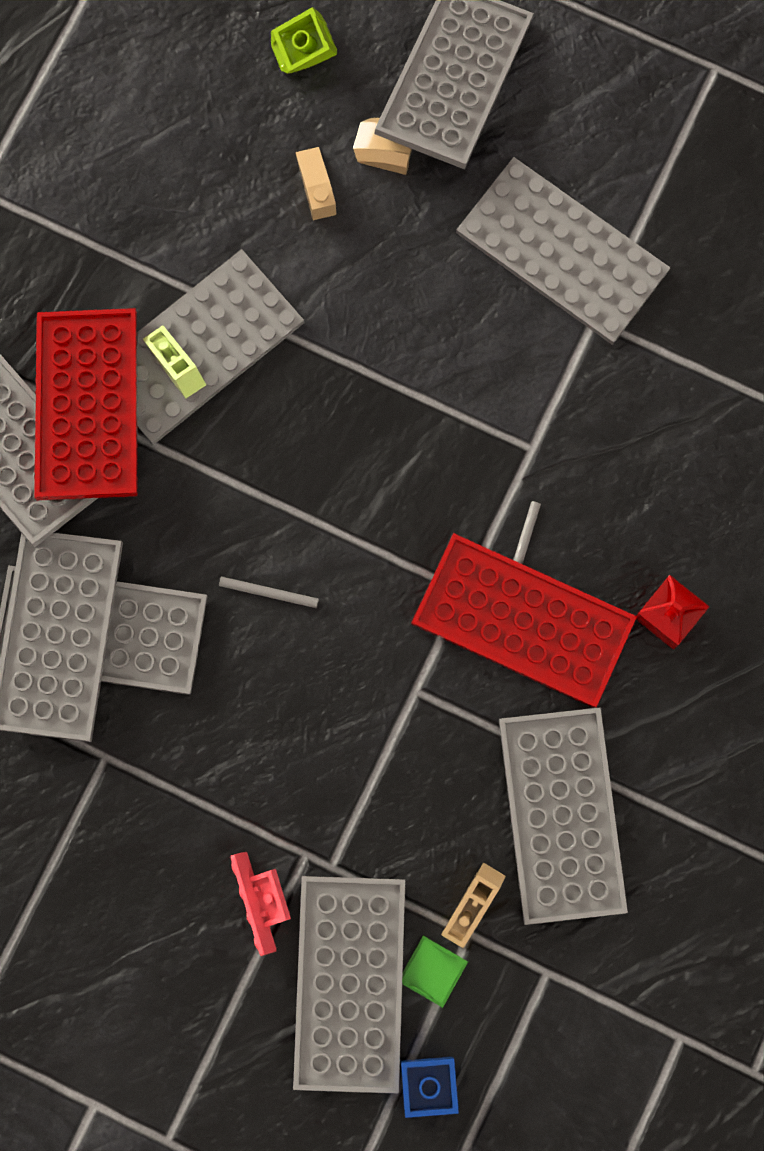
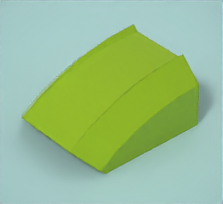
[271,7,337,74]

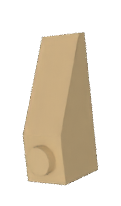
[296,147,336,220]
[441,863,505,948]

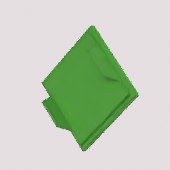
[402,936,468,1008]

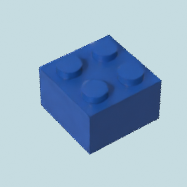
[401,1057,459,1118]

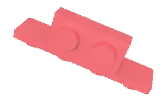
[231,852,291,956]

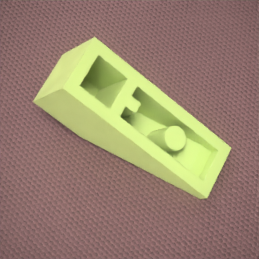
[143,326,206,398]

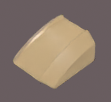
[353,118,412,175]

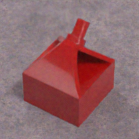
[636,575,709,650]

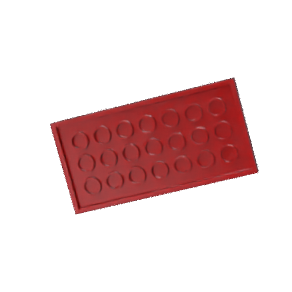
[34,308,138,501]
[411,533,637,708]

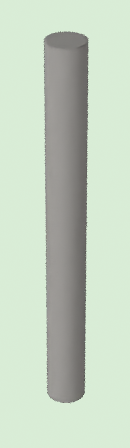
[513,501,541,564]
[219,576,319,608]

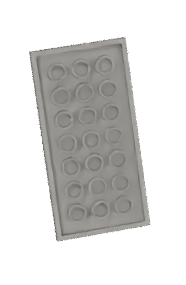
[374,0,534,169]
[456,157,670,345]
[137,249,304,445]
[0,354,98,548]
[0,533,123,742]
[0,565,208,695]
[499,708,628,925]
[293,876,405,1093]

